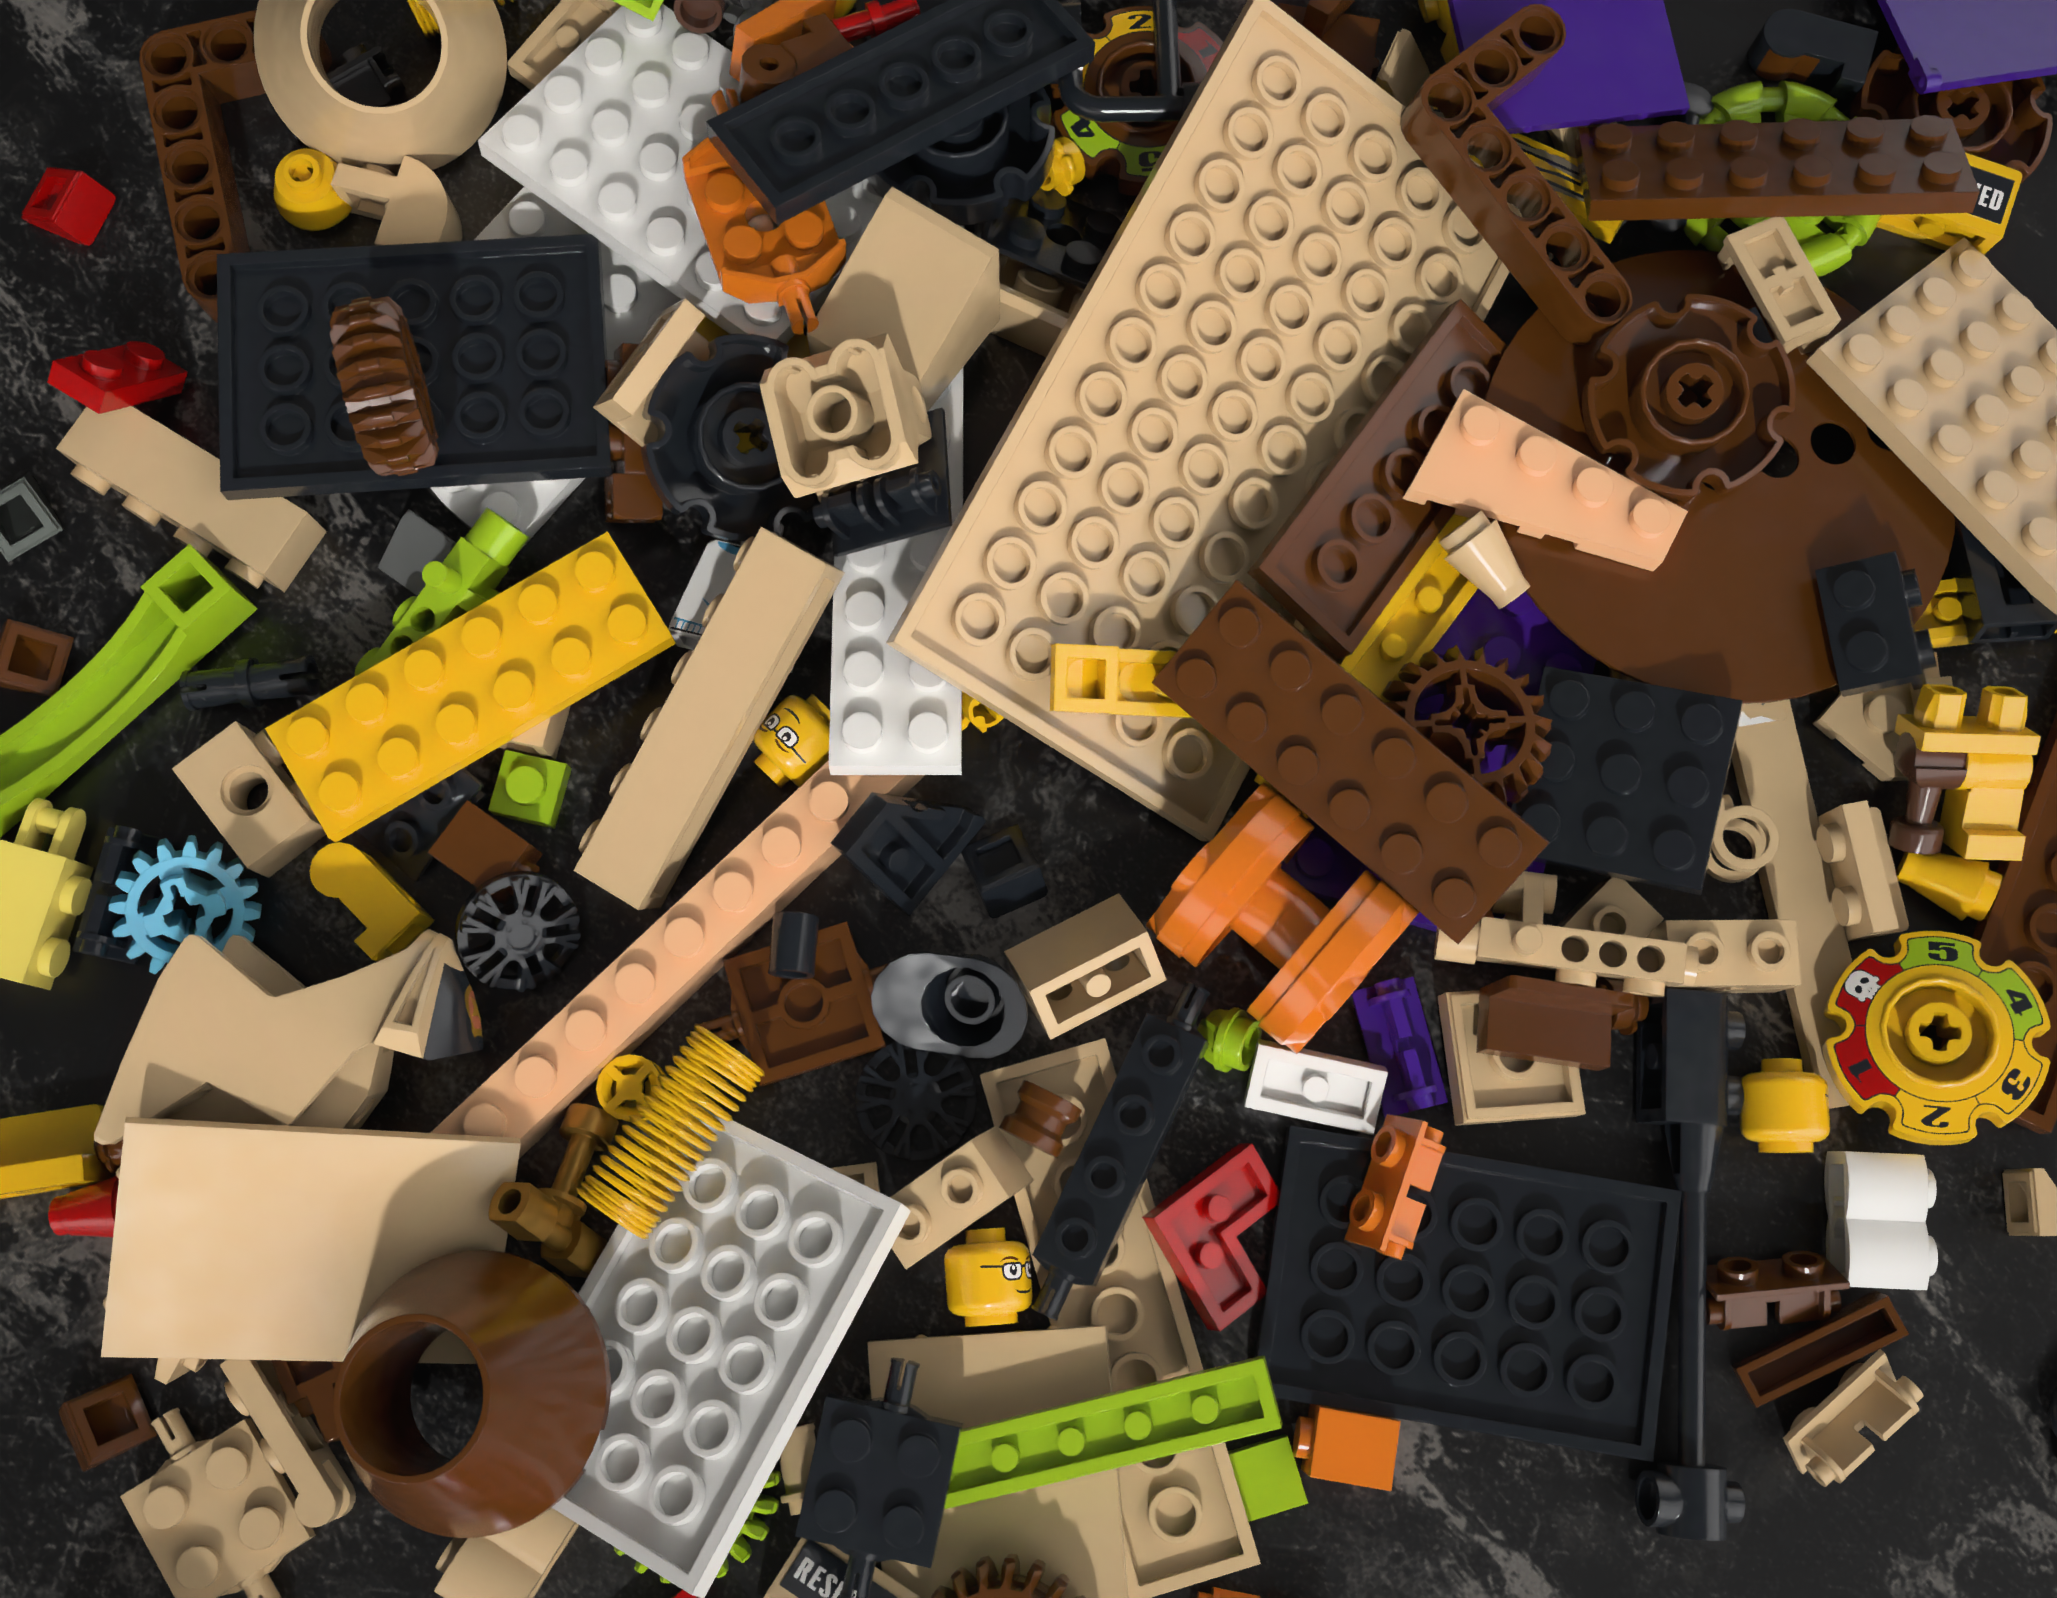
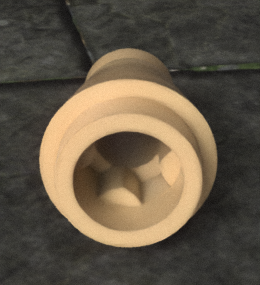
[1439,510,1531,609]

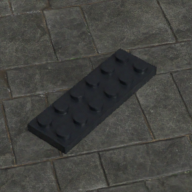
[706,0,1095,225]

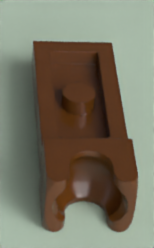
[604,343,663,523]

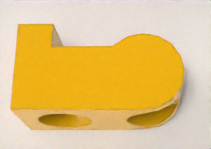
[309,842,435,962]

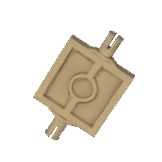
[120,1408,316,1598]

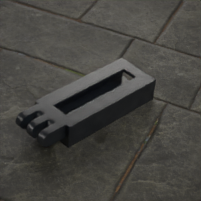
[1949,515,2057,644]

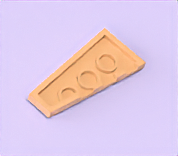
[1402,389,1688,571]

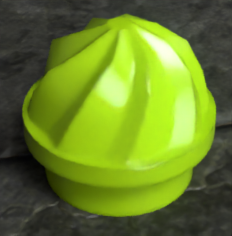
[1196,1007,1262,1072]

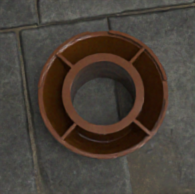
[333,1250,611,1538]

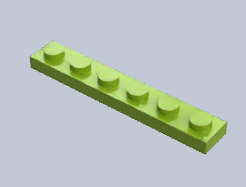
[945,1355,1282,1509]

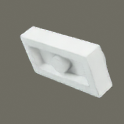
[1244,1039,1388,1135]

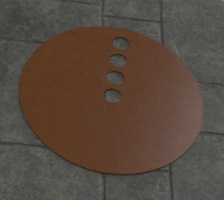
[1485,250,1955,704]

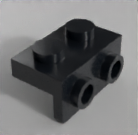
[1815,551,1937,697]

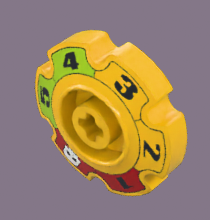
[1822,931,2051,1145]

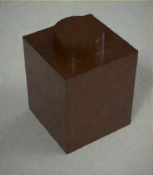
[427,800,543,906]

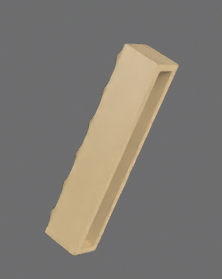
[573,527,845,910]

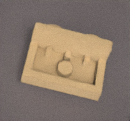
[1816,800,1909,942]

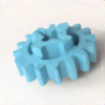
[109,835,262,974]

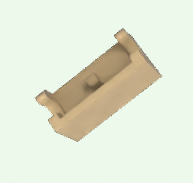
[1717,217,1841,355]

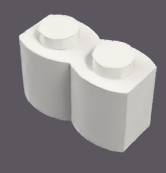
[1824,1151,1938,1290]

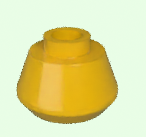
[274,148,352,231]

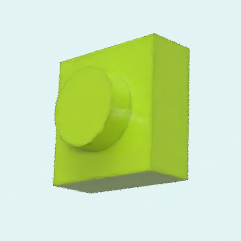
[488,750,572,829]

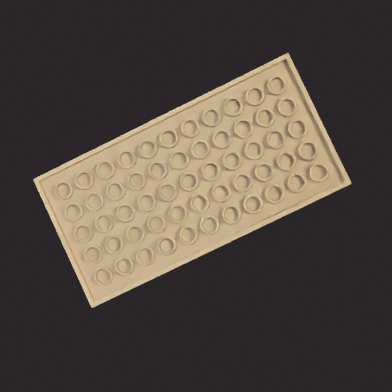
[886,0,1522,841]

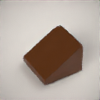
[0,619,74,697]
[59,1373,157,1472]

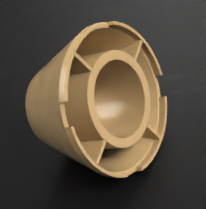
[254,0,507,176]

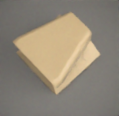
[759,333,932,502]

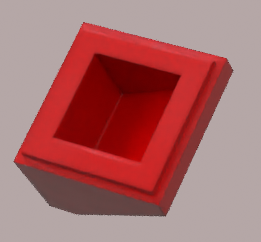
[21,167,116,246]

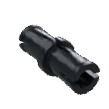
[179,655,320,711]

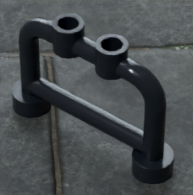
[1050,0,1201,122]

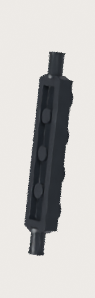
[1031,981,1211,1321]

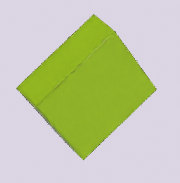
[1228,1434,1308,1522]

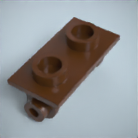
[1706,1251,1850,1330]

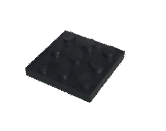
[1511,666,1743,895]

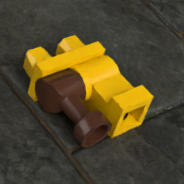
[1888,684,2041,861]

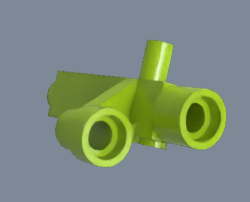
[355,507,529,676]

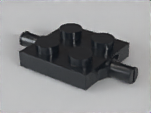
[795,1357,963,1598]

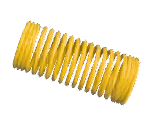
[577,1025,765,1239]

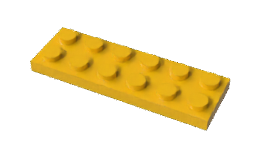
[265,531,676,842]

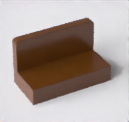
[1476,975,1634,1071]

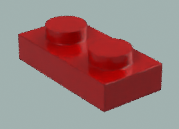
[47,341,188,414]

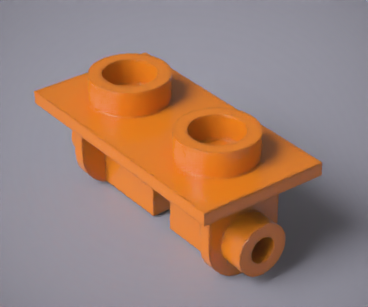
[1344,1114,1446,1260]

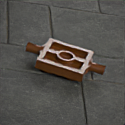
[694,921,889,1087]

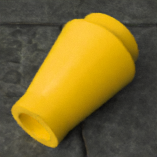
[1896,852,2002,921]

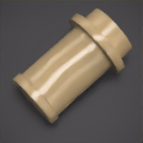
[779,1423,816,1516]

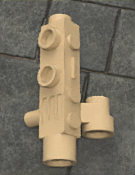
[1434,871,1699,997]

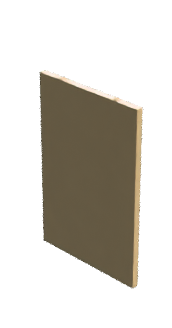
[101,1117,521,1364]
[867,1325,1129,1598]

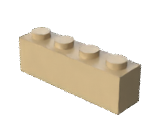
[56,406,327,592]

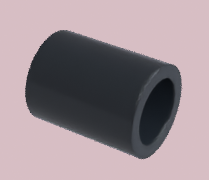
[768,911,819,979]

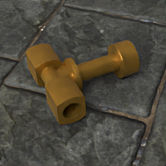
[488,1103,618,1278]

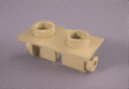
[1783,1349,1924,1487]

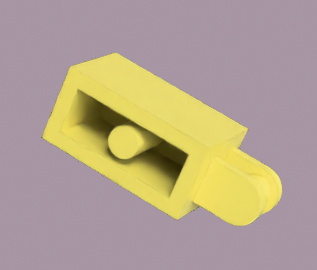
[0,798,94,990]

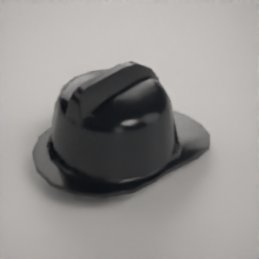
[871,952,1028,1058]

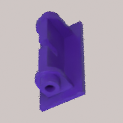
[1351,977,1448,1118]

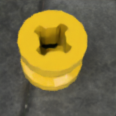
[596,1054,670,1122]

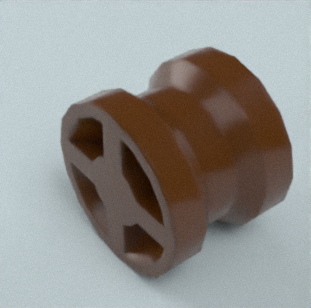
[999,1080,1082,1158]

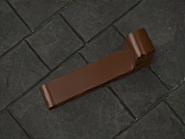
[1400,4,1633,346]
[139,10,332,323]

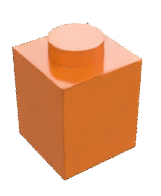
[1293,1404,1401,1491]

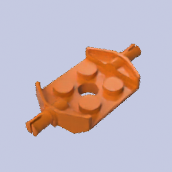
[682,88,846,335]

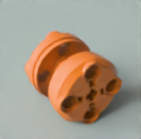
[1146,782,1419,1054]

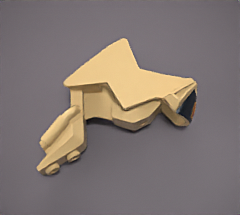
[94,929,483,1385]

